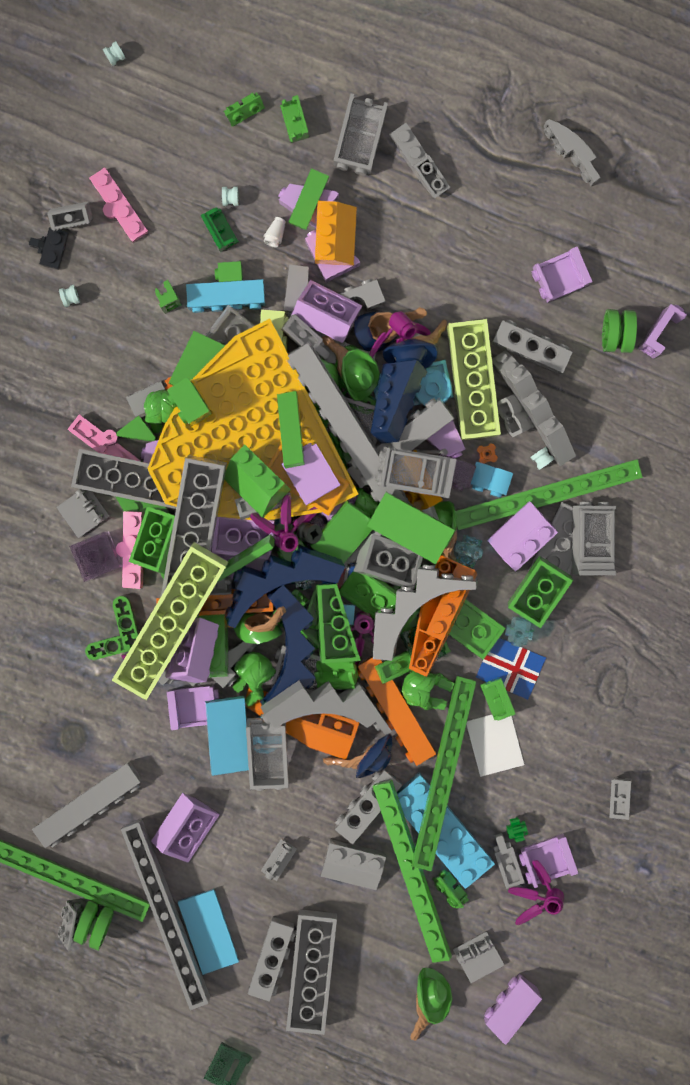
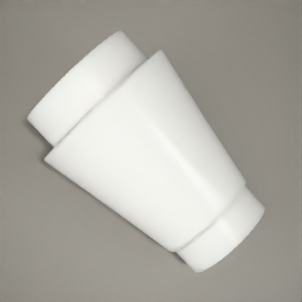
[264,217,286,247]

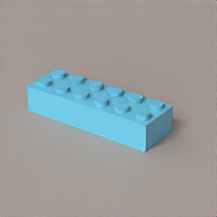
[397,772,495,889]

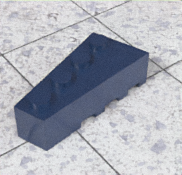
[371,360,428,444]

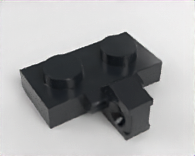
[29,227,69,270]

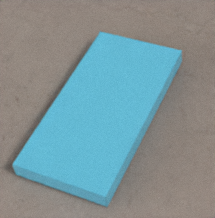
[205,696,249,776]
[178,888,239,975]

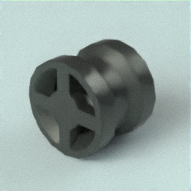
[297,522,322,544]

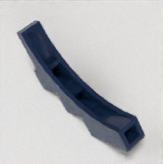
[225,545,345,628]
[260,585,316,705]

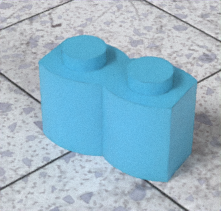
[469,462,513,498]

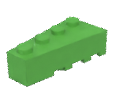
[316,583,361,664]

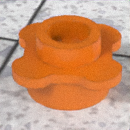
[477,444,498,464]

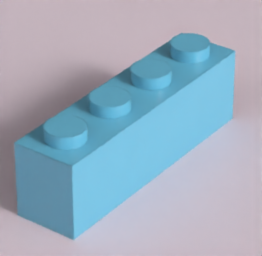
[186,279,266,313]

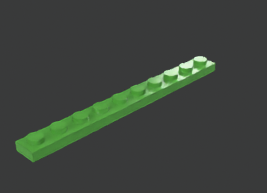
[456,459,643,530]
[411,676,476,871]
[373,780,452,963]
[0,839,150,922]

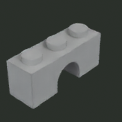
[340,279,385,311]

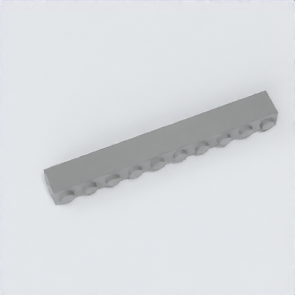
[287,341,411,505]
[121,818,210,1011]

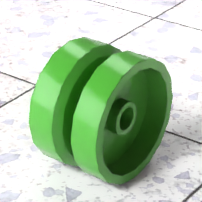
[602,309,637,353]
[73,901,114,951]

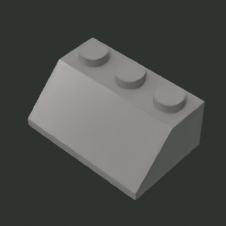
[354,534,423,587]
[321,839,386,890]

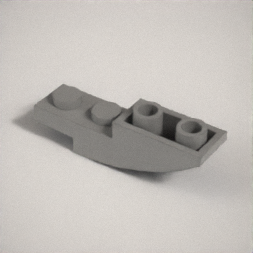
[543,119,600,186]
[389,123,450,199]

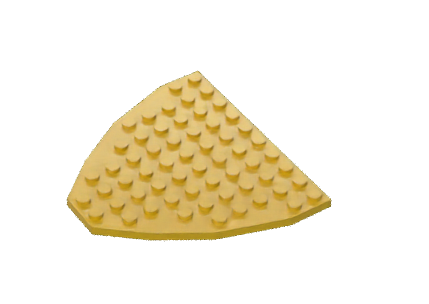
[147,319,359,520]

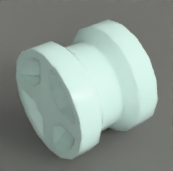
[103,41,126,66]
[222,186,239,206]
[59,285,80,308]
[530,447,554,469]

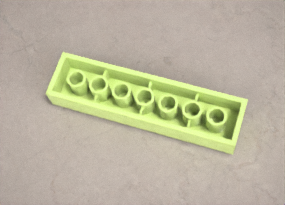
[112,542,228,700]

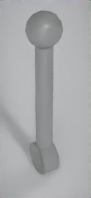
[413,449,448,456]

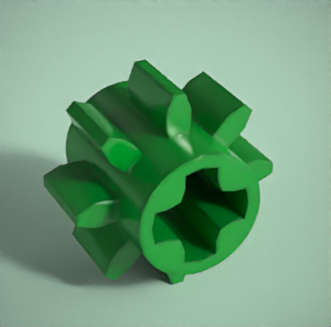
[506,817,528,843]

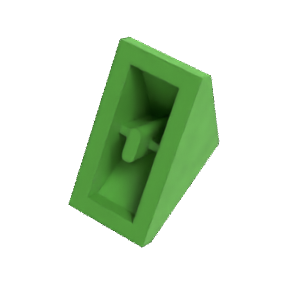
[116,416,158,442]

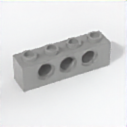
[491,320,573,375]
[335,769,402,844]
[248,916,296,1002]

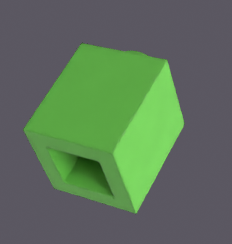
[215,261,243,282]

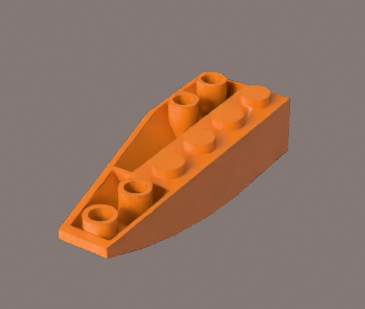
[409,555,477,677]
[245,688,359,760]

